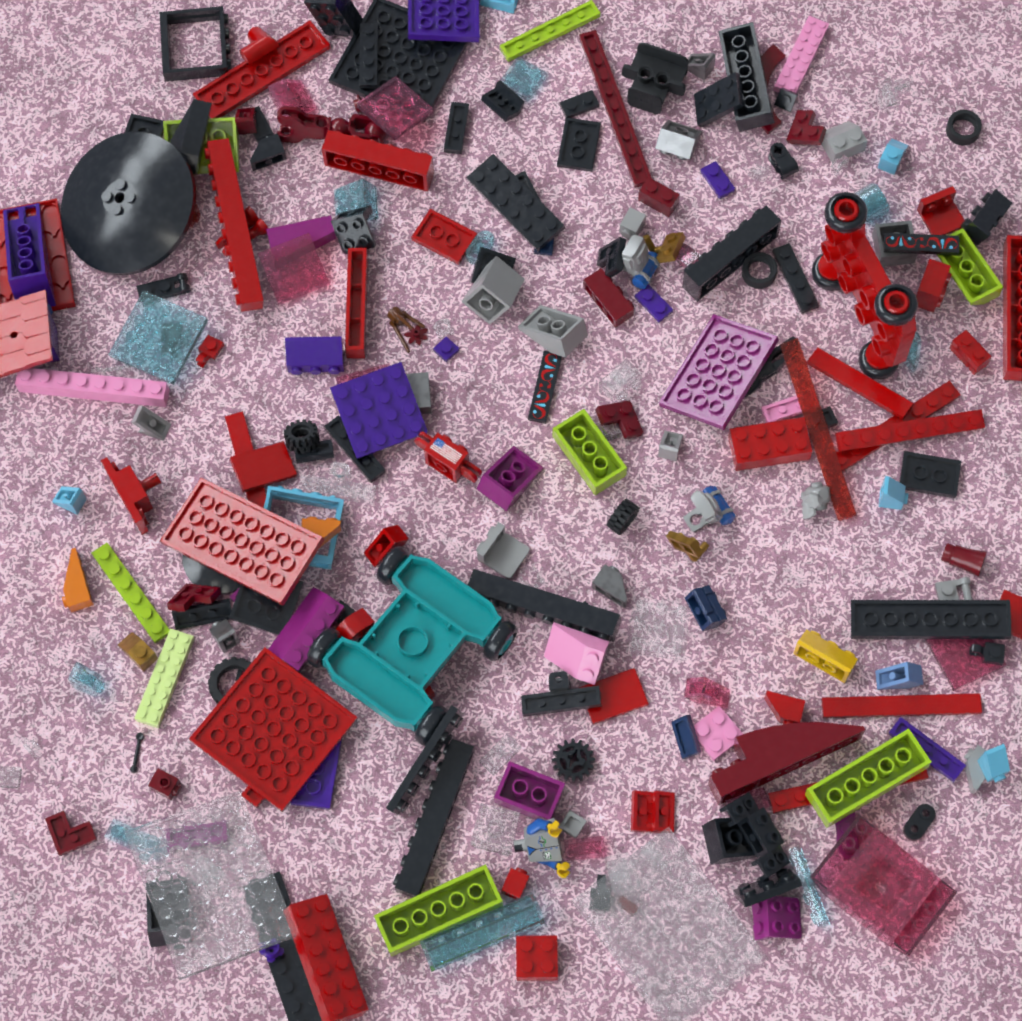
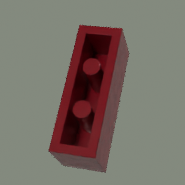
[583,268,634,328]

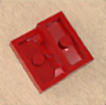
[631,790,675,833]

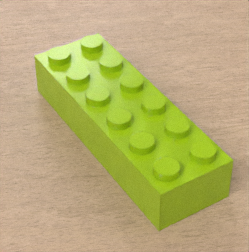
[805,729,931,828]
[374,864,503,957]

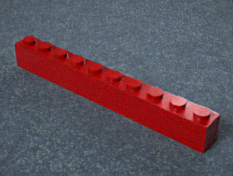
[204,138,264,312]

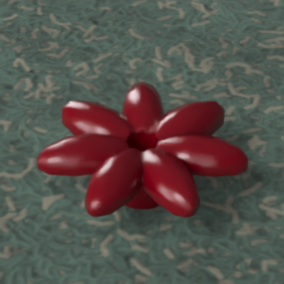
[404,325,428,346]

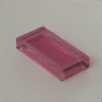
[564,836,606,861]

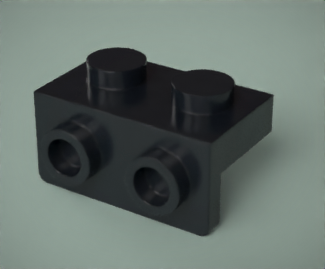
[481,80,525,122]

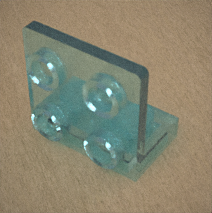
[334,179,378,220]

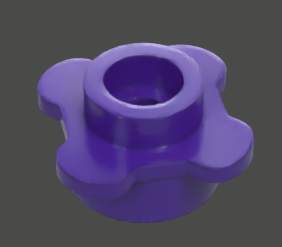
[259,940,284,963]

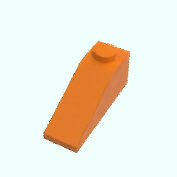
[62,548,94,612]

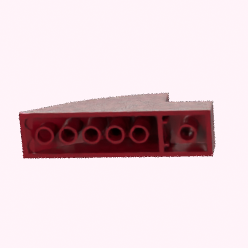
[708,722,866,806]

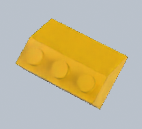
[793,629,858,683]

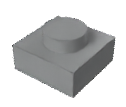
[559,810,587,839]

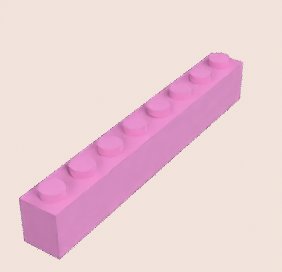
[15,368,170,407]

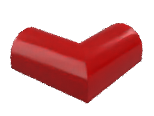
[239,26,279,64]

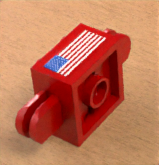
[414,431,482,483]

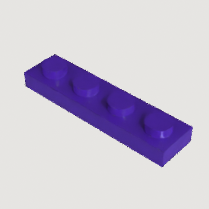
[888,717,966,782]

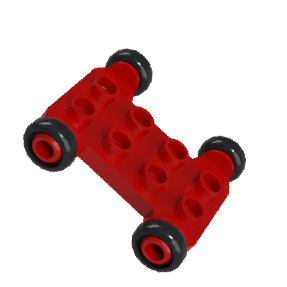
[811,192,918,380]

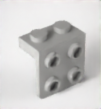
[476,522,530,579]

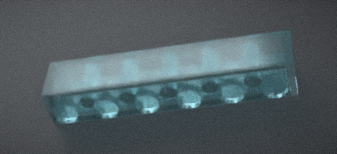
[420,893,545,972]

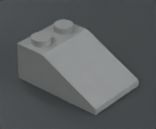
[518,305,588,358]

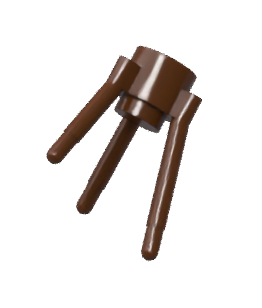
[387,306,425,353]

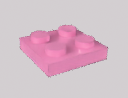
[694,706,743,761]

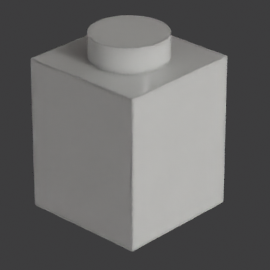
[619,208,646,239]

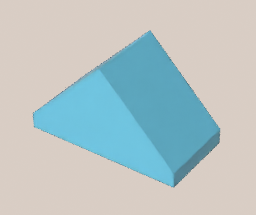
[52,486,87,515]

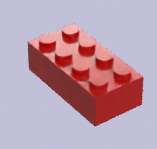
[728,417,812,471]

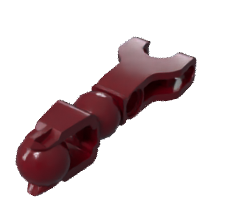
[277,106,387,144]

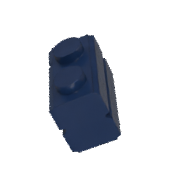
[685,585,727,632]

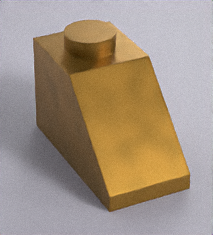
[118,632,158,672]

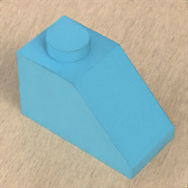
[878,139,908,175]
[878,476,908,510]
[977,744,1010,783]

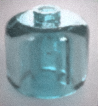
[854,183,890,224]

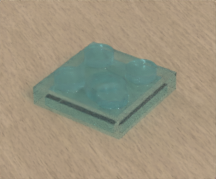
[501,57,548,102]

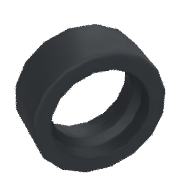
[946,110,982,146]
[742,252,777,289]

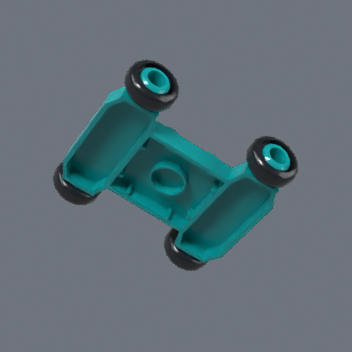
[307,546,517,746]

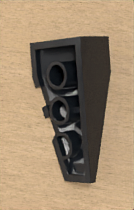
[170,99,212,175]

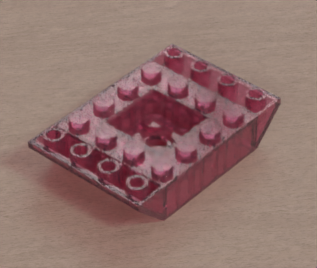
[810,815,957,956]

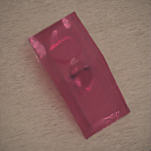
[684,677,730,708]

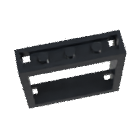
[159,6,232,82]

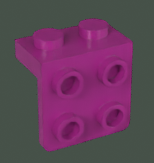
[752,896,802,941]

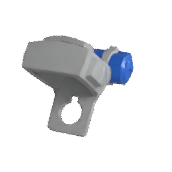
[622,235,660,289]
[683,486,736,532]

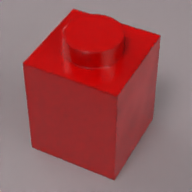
[501,867,530,902]

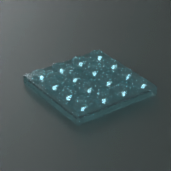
[108,291,208,385]

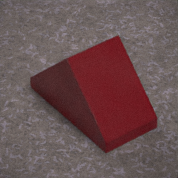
[235,107,257,135]

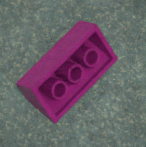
[268,587,345,673]

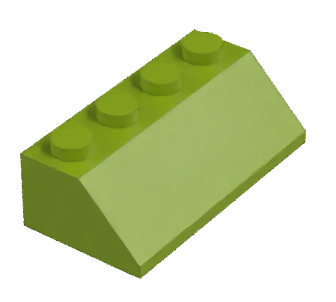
[937,228,1003,305]

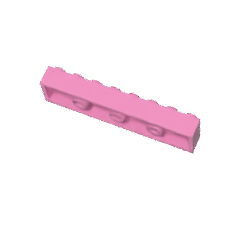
[774,16,829,93]

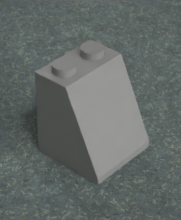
[462,256,525,324]

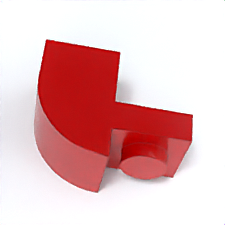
[336,608,375,642]

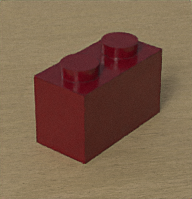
[638,177,680,217]

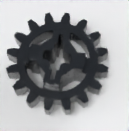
[552,738,595,783]

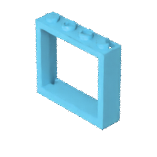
[264,485,344,570]

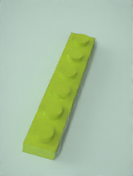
[499,0,601,62]
[91,543,170,643]

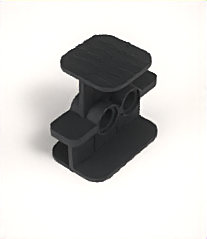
[622,42,689,115]

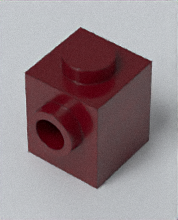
[148,768,182,800]

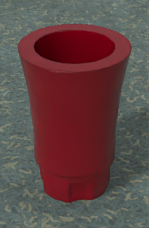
[941,543,987,577]

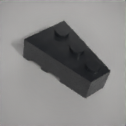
[960,189,1012,246]

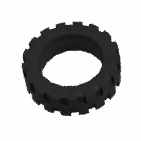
[208,657,251,704]

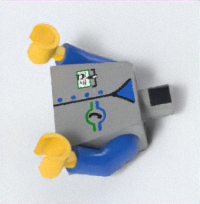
[513,818,570,878]

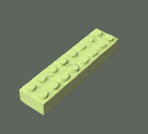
[134,628,195,728]

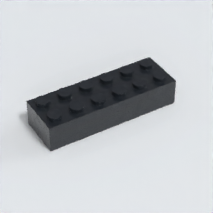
[718,22,775,132]
[682,205,782,302]

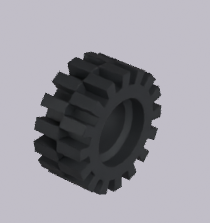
[284,419,320,454]
[607,499,640,535]

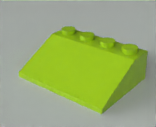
[163,117,239,174]

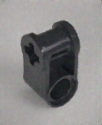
[768,143,799,180]

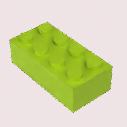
[552,409,627,495]

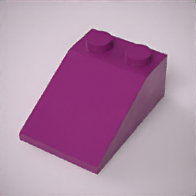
[476,446,544,511]

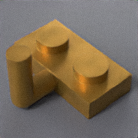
[643,232,686,264]
[666,531,709,562]

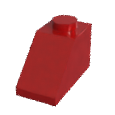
[364,525,409,567]
[764,690,805,724]

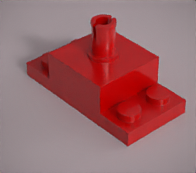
[100,457,161,535]

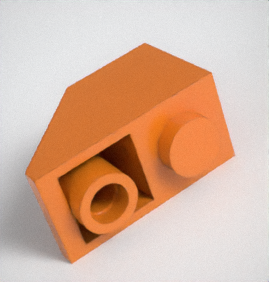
[301,516,341,548]

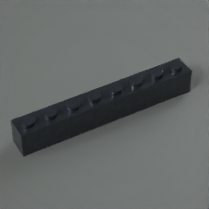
[468,569,622,642]
[393,738,475,898]

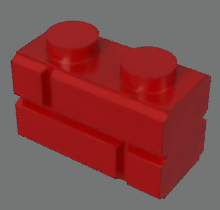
[949,330,992,375]

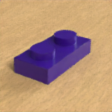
[700,161,735,199]
[634,284,673,322]

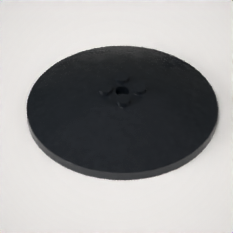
[61,132,196,275]

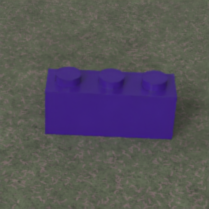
[285,336,345,375]

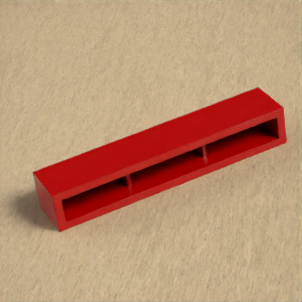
[345,248,368,359]

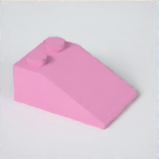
[544,622,609,685]

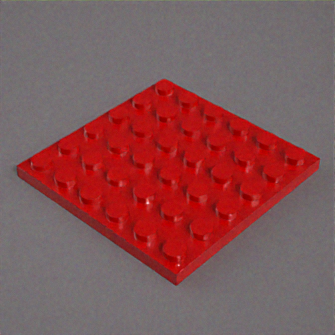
[189,647,358,812]

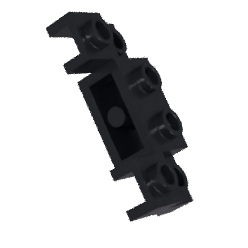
[719,792,791,881]

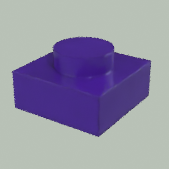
[433,336,460,363]

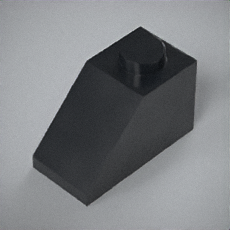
[250,134,287,171]

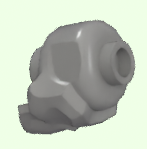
[801,482,831,519]

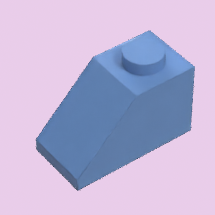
[875,662,923,690]

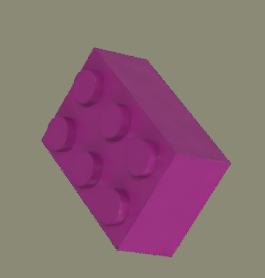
[494,761,565,820]

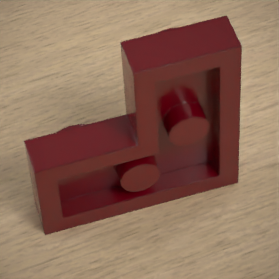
[786,110,827,145]
[595,400,644,439]
[167,583,221,612]
[45,811,98,856]

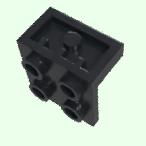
[331,205,376,254]

